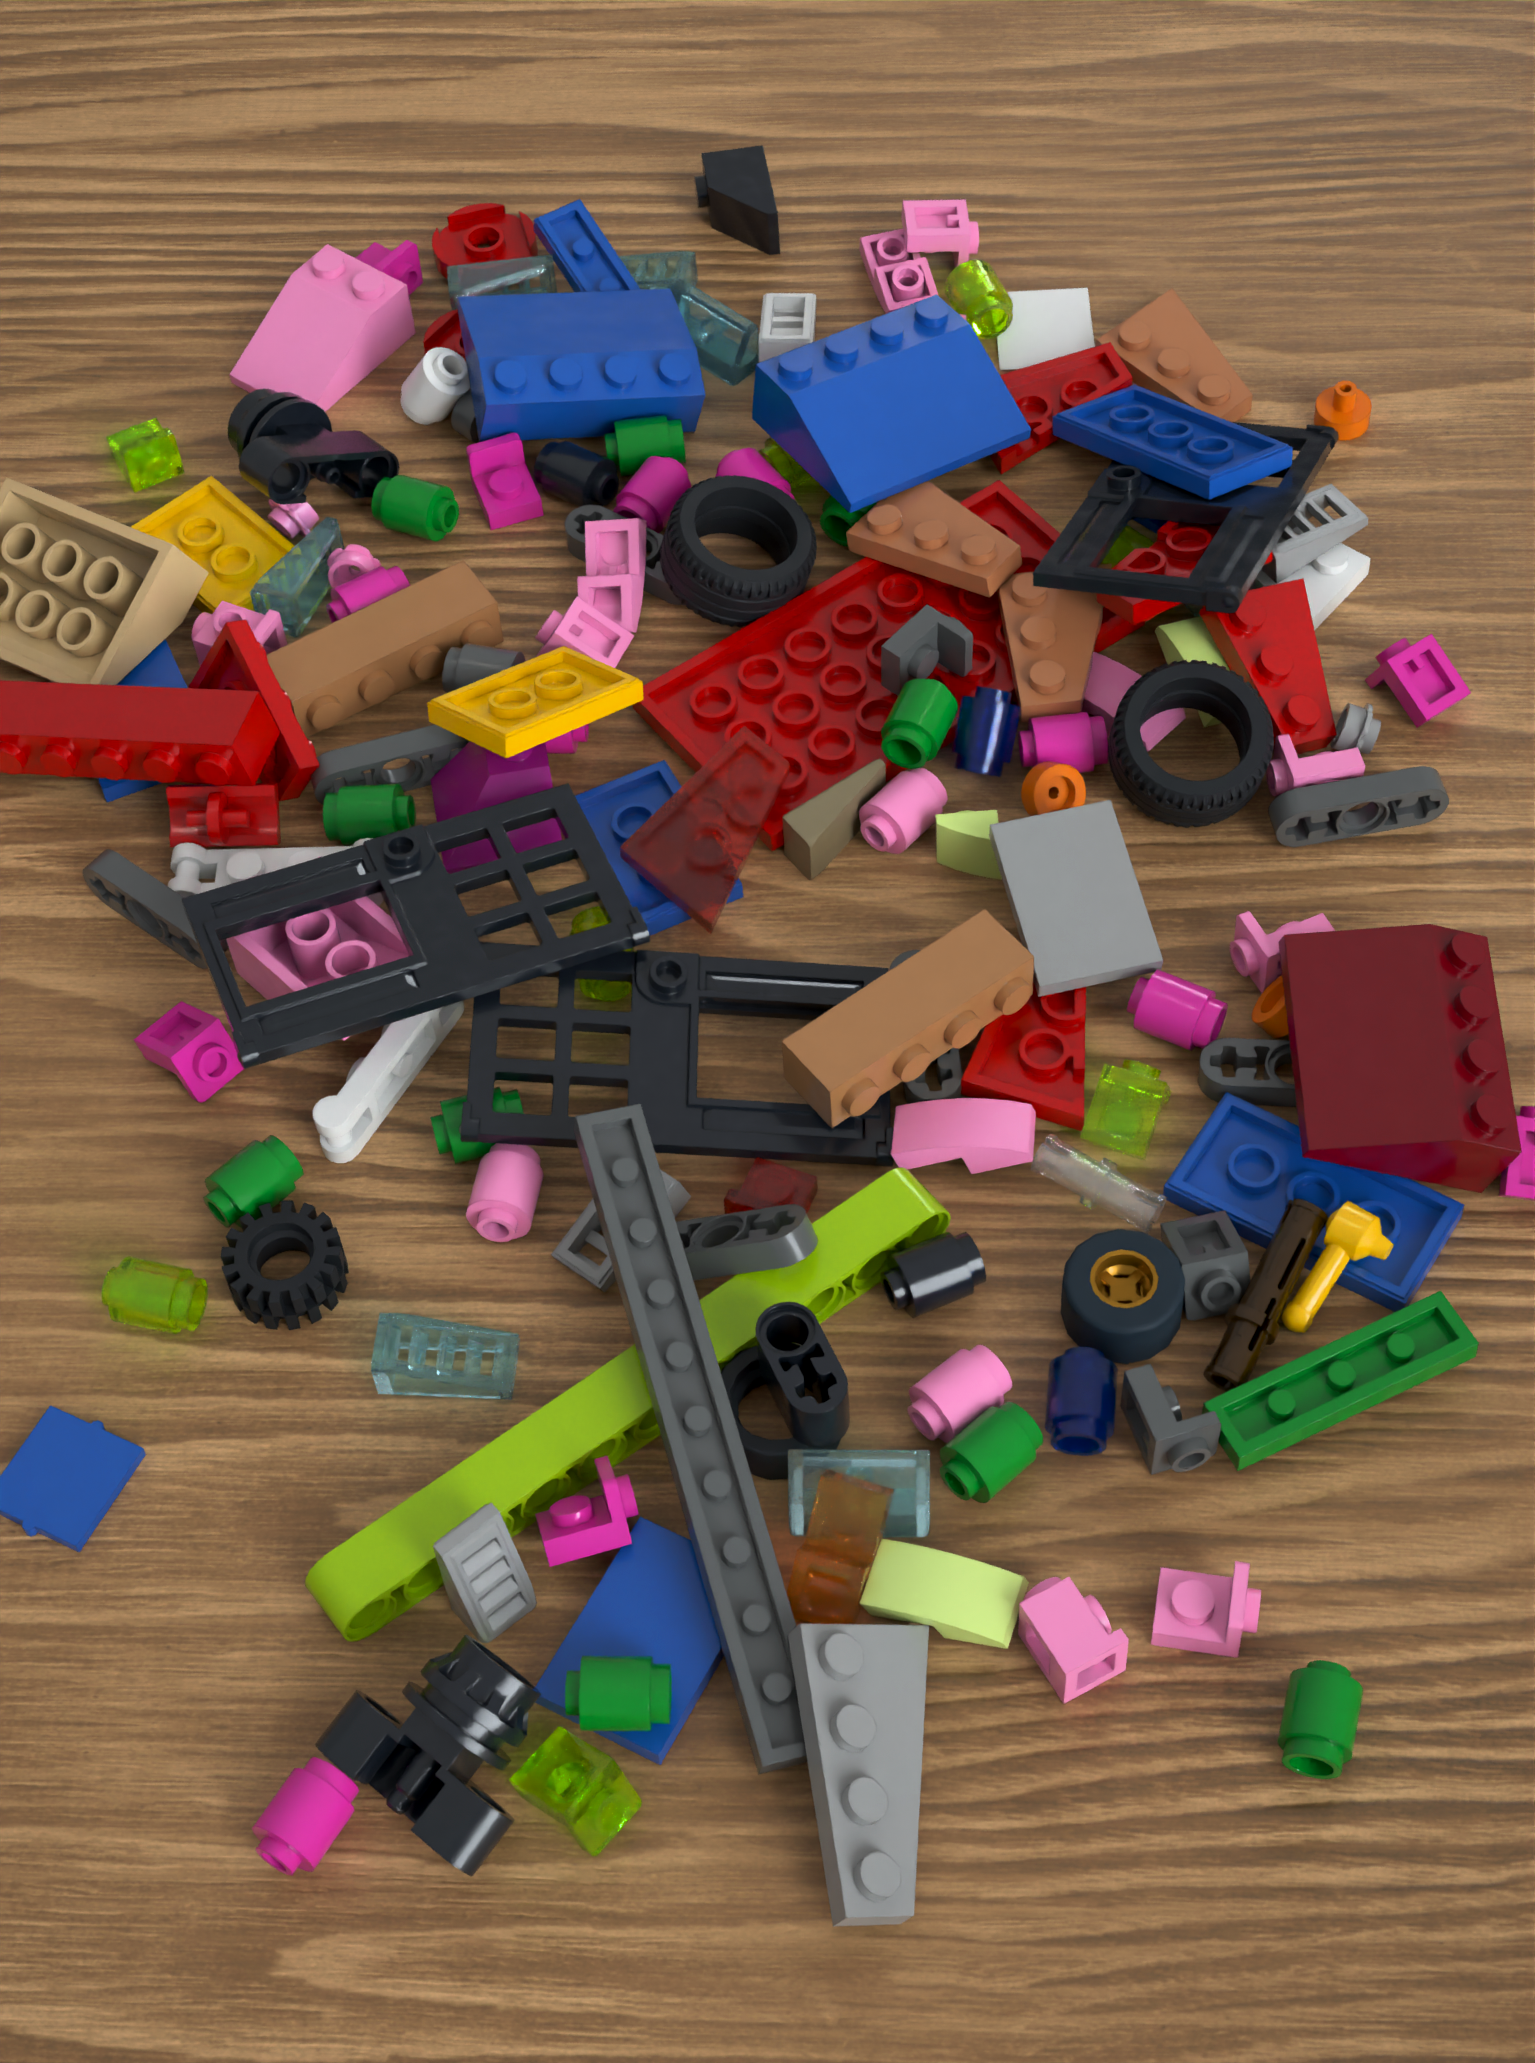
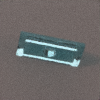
[672,279,759,386]
[788,1449,930,1537]

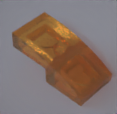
[787,1469,894,1624]

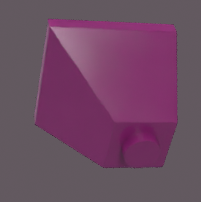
[430,741,562,874]

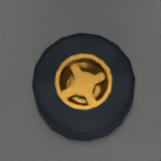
[1061,1229,1186,1364]

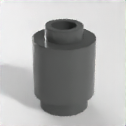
[442,643,525,693]

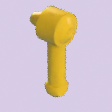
[1281,1201,1394,1332]

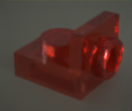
[723,1157,818,1214]

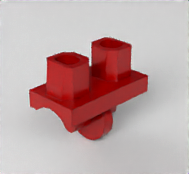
[166,783,281,847]

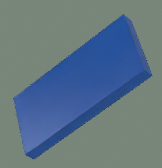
[1052,384,1293,500]
[1163,1092,1464,1312]

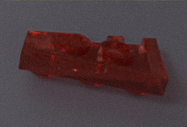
[620,726,790,934]

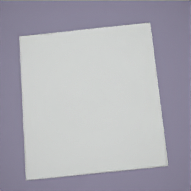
[992,288,1095,370]

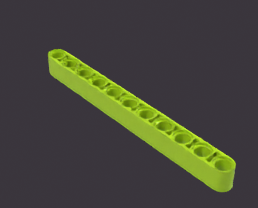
[305,1167,951,1642]

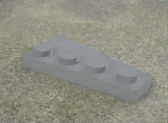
[788,1624,929,1927]

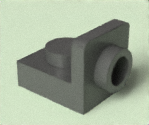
[881,604,973,696]
[1160,1210,1250,1321]
[1120,1363,1221,1475]

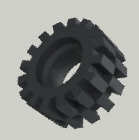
[221,1201,349,1330]

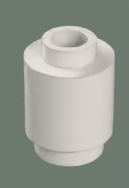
[401,347,470,425]

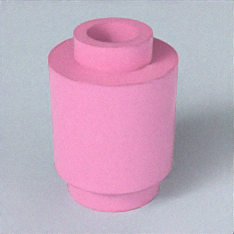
[859,768,948,854]
[466,1143,544,1242]
[908,1344,1012,1443]

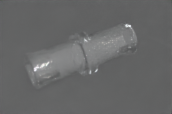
[1031,1134,1167,1234]

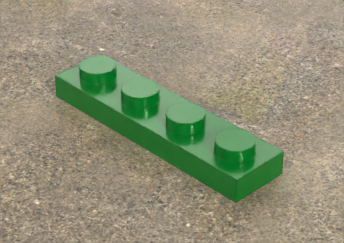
[1202,1291,1479,1471]

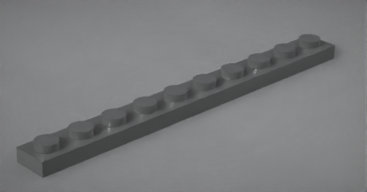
[573,1104,807,1775]

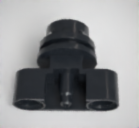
[227,389,399,504]
[315,1635,541,1876]

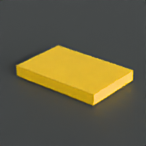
[131,475,315,614]
[427,646,644,759]

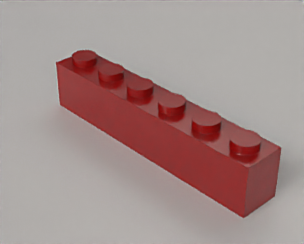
[0,680,280,786]

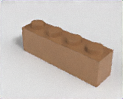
[267,560,504,738]
[782,909,1034,1128]

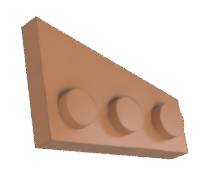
[1096,288,1253,422]
[846,481,1022,598]
[996,563,1112,722]

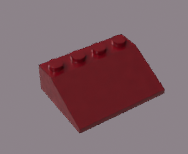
[1278,924,1522,1193]

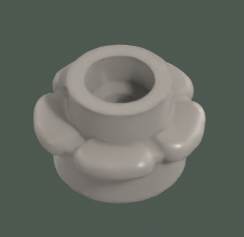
[1331,703,1381,755]

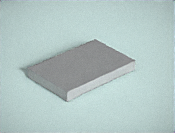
[989,800,1163,997]

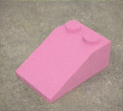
[229,244,416,412]
[226,856,409,1041]

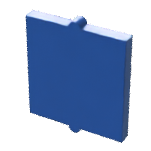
[0,1405,146,1552]

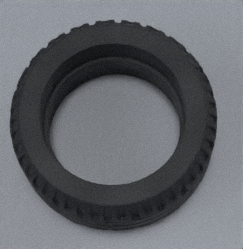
[660,475,817,628]
[1108,660,1274,828]

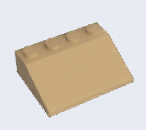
[0,477,209,685]

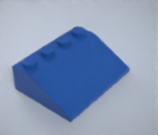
[457,289,706,442]
[752,294,1031,513]

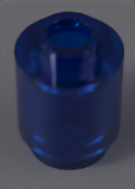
[951,686,1021,777]
[1045,1347,1118,1456]

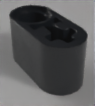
[755,1302,850,1447]

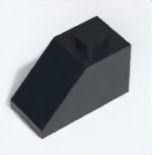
[694,145,780,255]

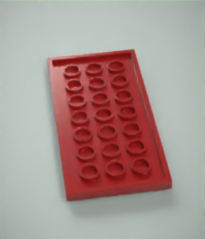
[633,480,1145,852]

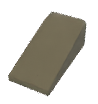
[782,758,886,880]

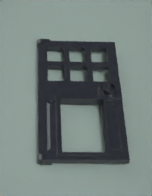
[1033,422,1339,613]
[182,783,650,1069]
[459,942,894,1167]

